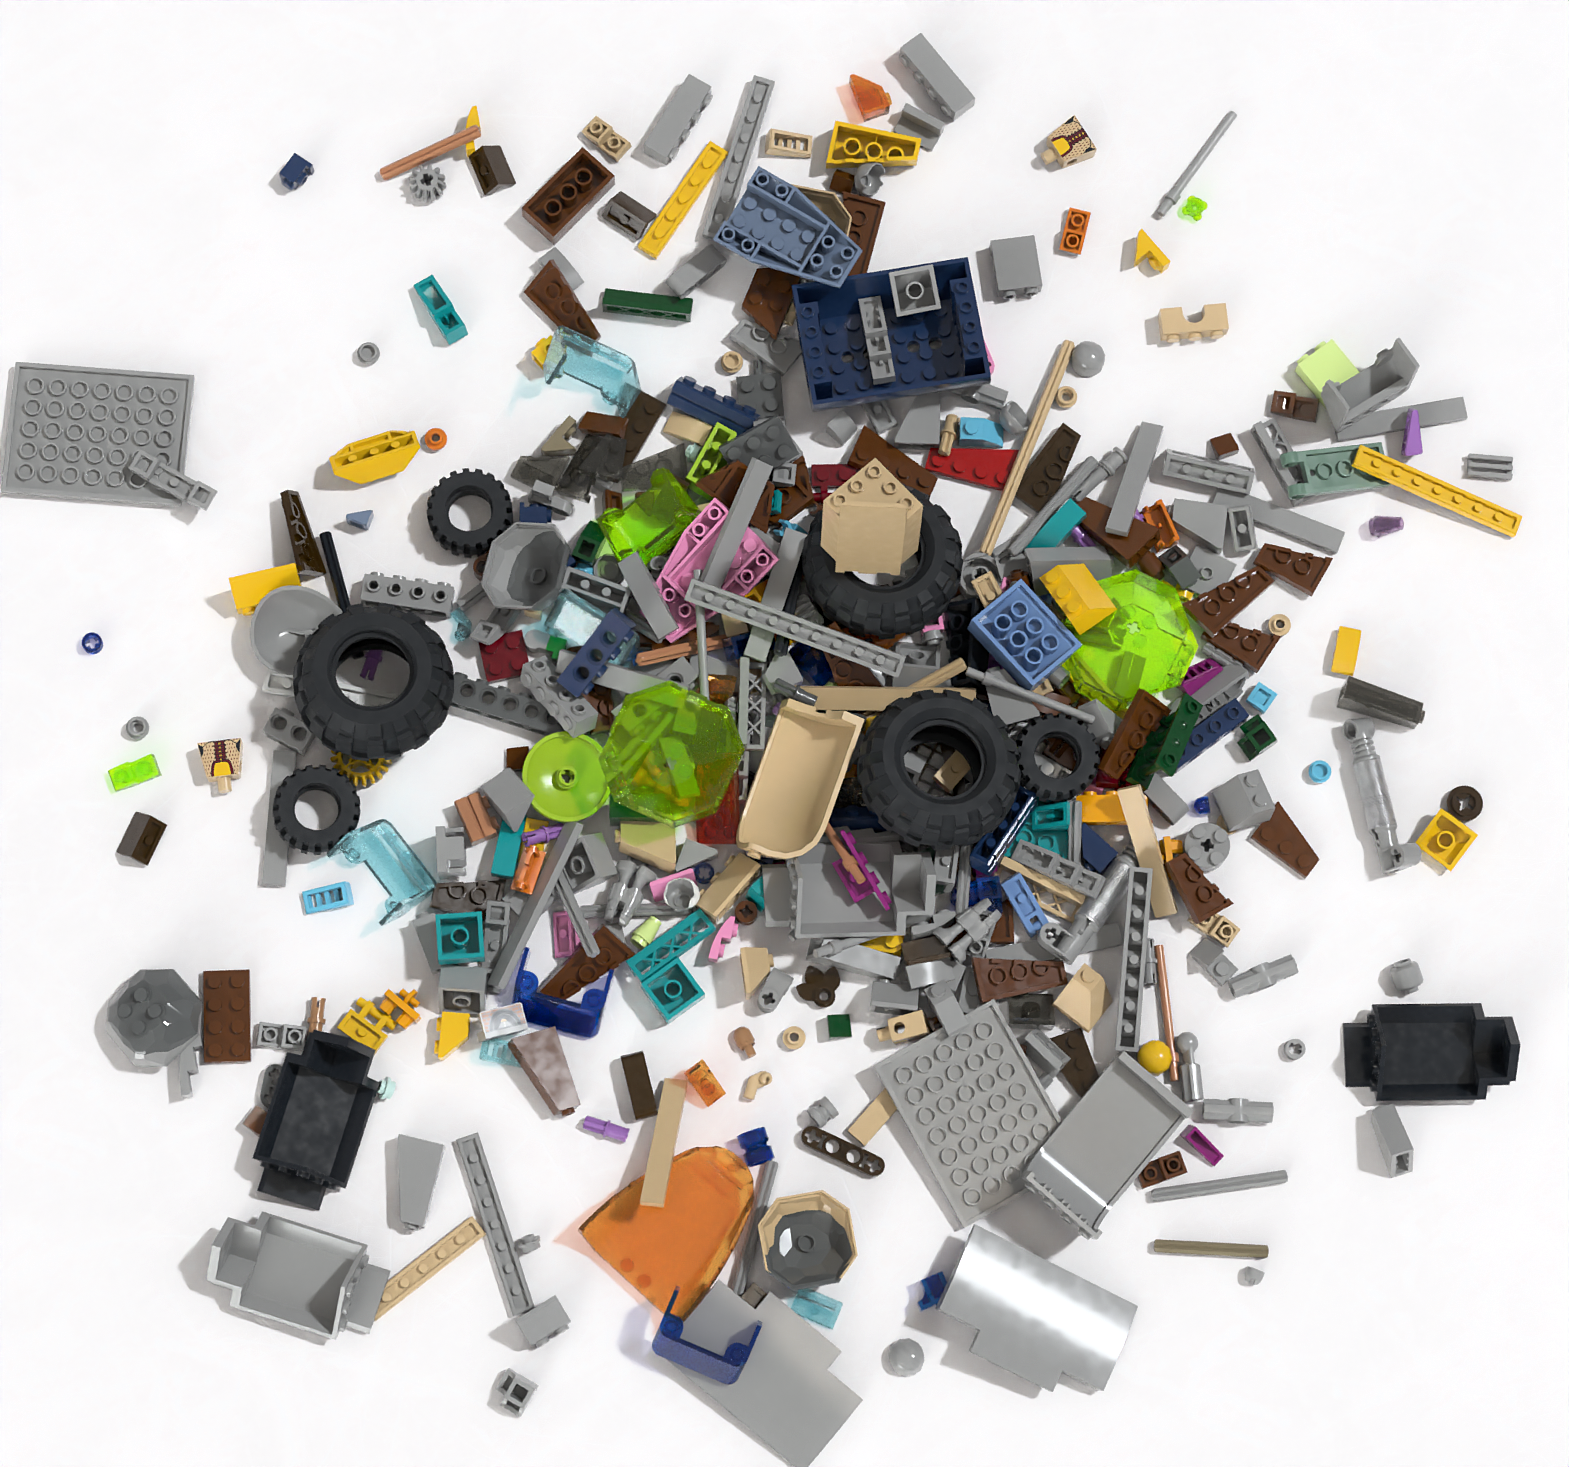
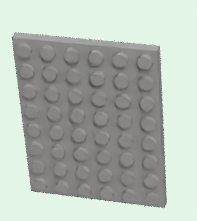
[1,362,195,506]
[873,999,1062,1228]

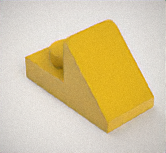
[1134,229,1171,274]

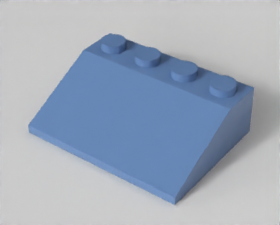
[967,579,1082,691]

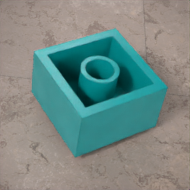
[435,911,485,965]
[641,957,705,1024]

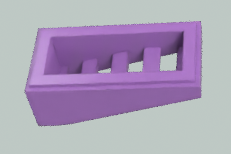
[1401,408,1423,456]

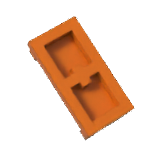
[1139,499,1180,553]

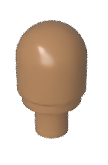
[733,1027,756,1058]

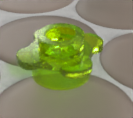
[1182,196,1207,221]

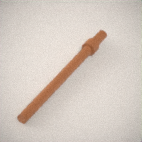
[825,822,866,884]
[1154,945,1179,1082]

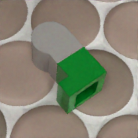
[524,629,568,664]

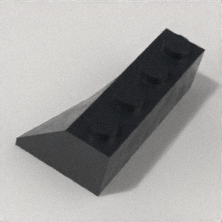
[943,597,989,692]

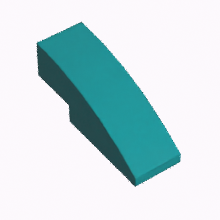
[413,275,468,345]
[1024,498,1087,551]
[491,815,527,880]

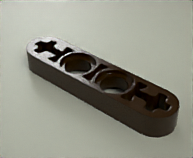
[801,1126,885,1177]

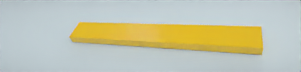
[1351,445,1522,537]

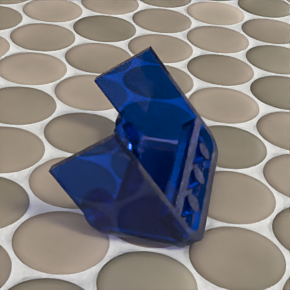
[511,947,615,1039]
[652,1285,762,1384]

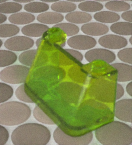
[596,467,701,567]

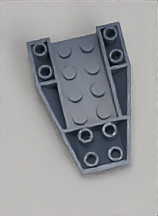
[713,166,863,288]

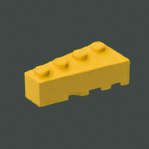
[826,121,921,169]

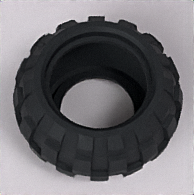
[293,602,454,761]

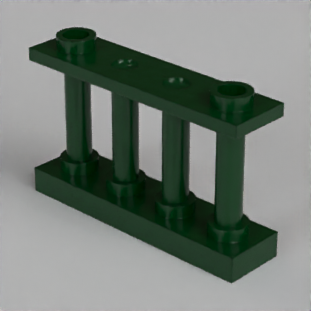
[1125,693,1203,792]

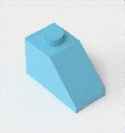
[958,417,1003,448]

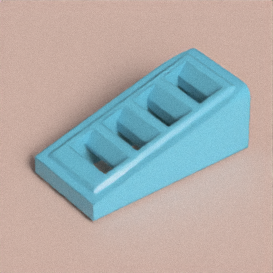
[302,881,354,914]

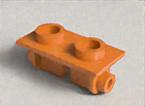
[510,845,546,895]

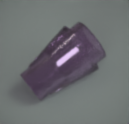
[1369,516,1404,538]

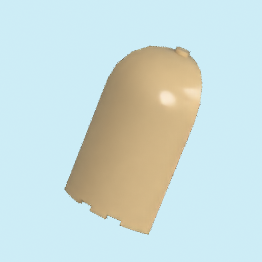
[736,698,865,859]

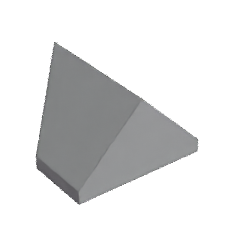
[762,650,803,695]

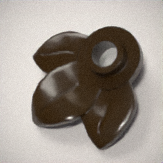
[796,965,840,1008]

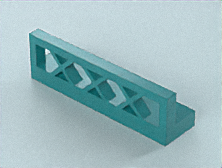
[626,908,716,983]

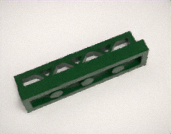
[602,288,693,322]

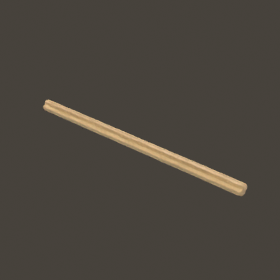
[979,340,1075,556]

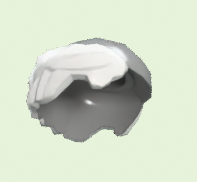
[664,877,700,912]

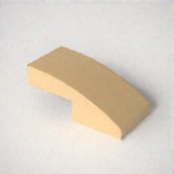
[663,411,713,447]

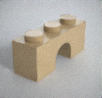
[1158,303,1229,343]

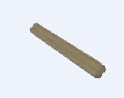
[1154,1239,1269,1258]

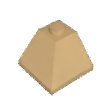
[740,947,774,1000]
[1052,963,1113,1033]

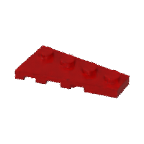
[925,448,1019,492]

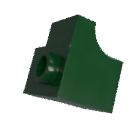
[1237,714,1278,761]

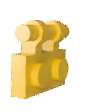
[337,997,398,1055]

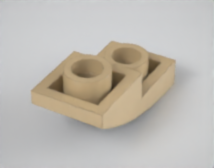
[582,116,632,162]
[1187,913,1240,948]

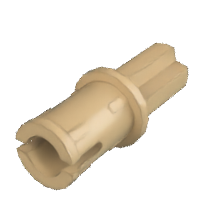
[938,414,960,457]

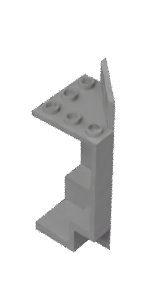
[762,841,936,938]
[206,1211,391,1340]

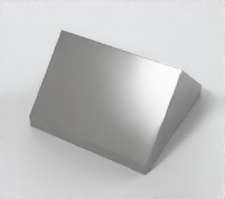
[481,768,535,832]

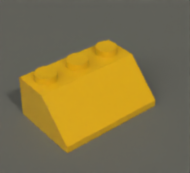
[229,563,302,616]
[1040,563,1117,635]

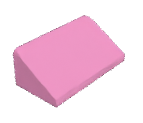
[649,868,697,902]
[553,911,582,958]

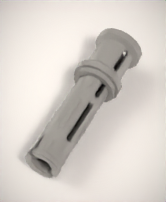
[1070,447,1129,502]

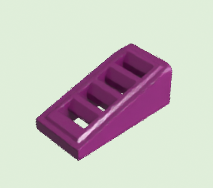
[1171,658,1223,696]

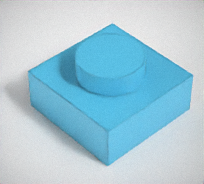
[1245,682,1277,714]

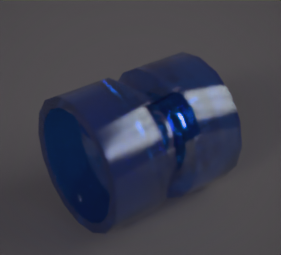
[737,1127,775,1167]

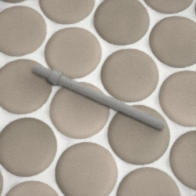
[1157,111,1237,217]
[693,569,710,704]
[965,667,1095,725]
[813,915,932,958]

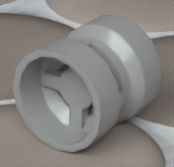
[807,1097,839,1128]

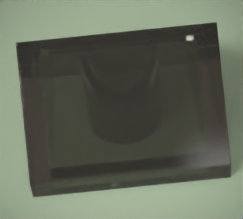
[1007,993,1055,1030]

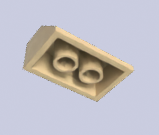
[695,852,761,925]

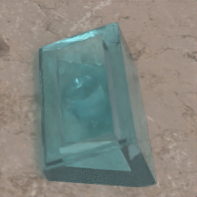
[791,1288,843,1330]

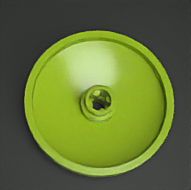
[521,731,613,823]

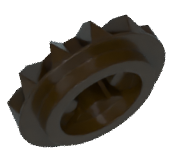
[1446,786,1483,822]

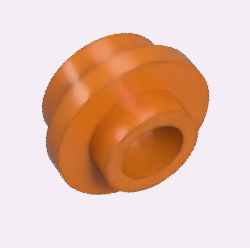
[425,428,447,450]

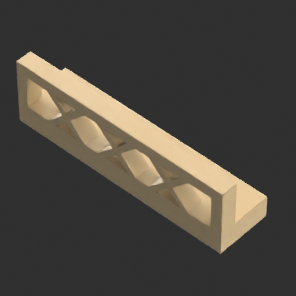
[991,856,1086,924]

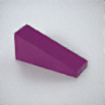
[1180,1125,1224,1166]

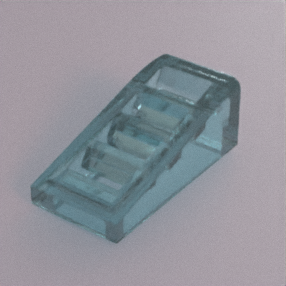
[479,1038,522,1068]

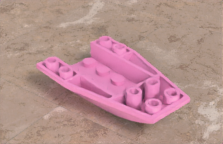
[639,498,780,643]

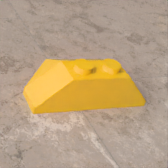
[329,430,420,484]

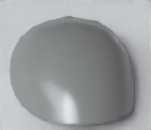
[250,585,343,675]

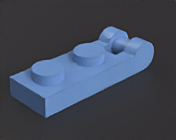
[999,872,1049,938]

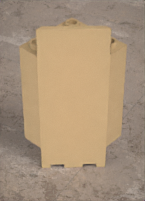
[821,458,923,575]

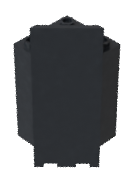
[1343,1003,1520,1101]
[253,1030,380,1211]

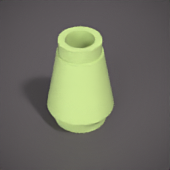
[630,916,661,950]

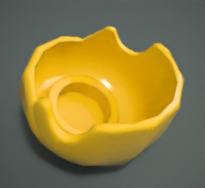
[1137,1040,1172,1077]

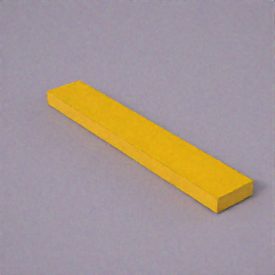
[638,141,728,259]

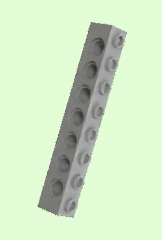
[1115,867,1153,1052]

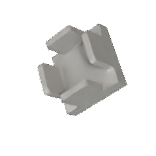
[435,826,467,880]

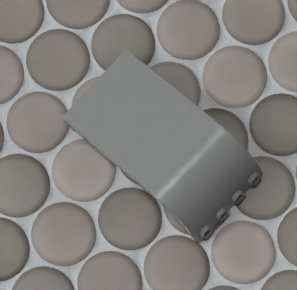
[1021,1051,1194,1240]

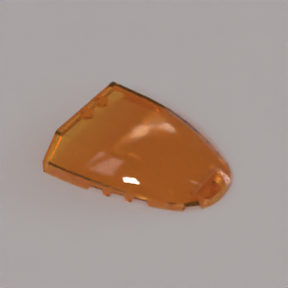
[578,1146,754,1325]

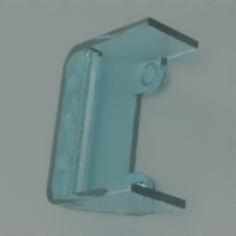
[543,326,641,419]
[544,589,640,668]
[327,819,437,926]

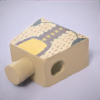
[1040,115,1097,168]
[197,738,243,793]
[876,1010,931,1045]

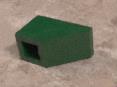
[572,520,611,568]

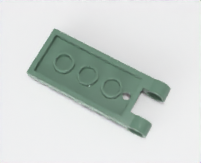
[1280,442,1391,500]

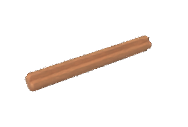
[380,125,481,180]
[635,634,730,666]

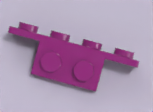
[832,829,892,911]

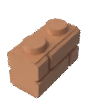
[454,792,499,846]

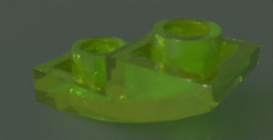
[108,754,162,792]

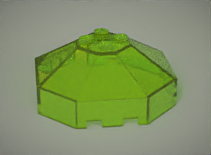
[1063,569,1199,711]
[598,680,745,828]

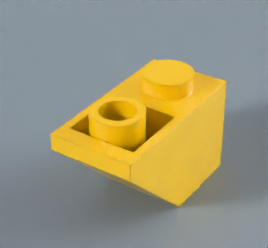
[434,1012,471,1061]

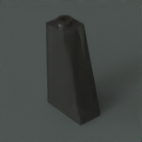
[1336,676,1425,729]

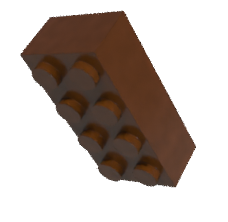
[522,147,615,245]

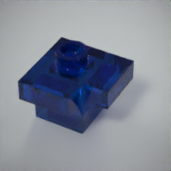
[968,875,1003,914]
[917,1271,947,1312]

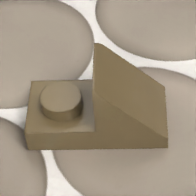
[541,415,577,457]

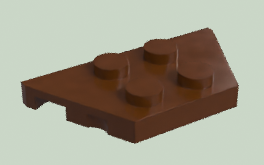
[742,267,802,340]
[768,455,815,528]
[695,459,775,534]

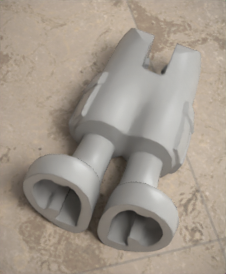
[604,860,657,927]
[933,898,1002,964]

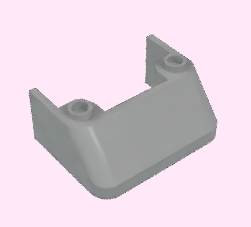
[1321,338,1420,432]

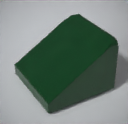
[826,1014,852,1040]

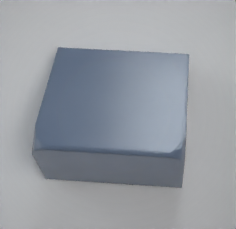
[346,510,374,531]

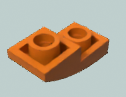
[1059,207,1091,255]

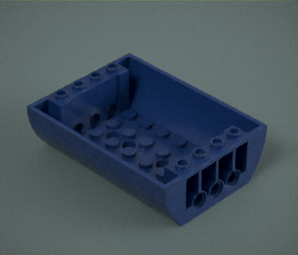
[792,257,991,412]

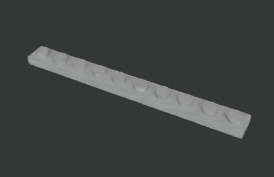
[684,578,906,678]

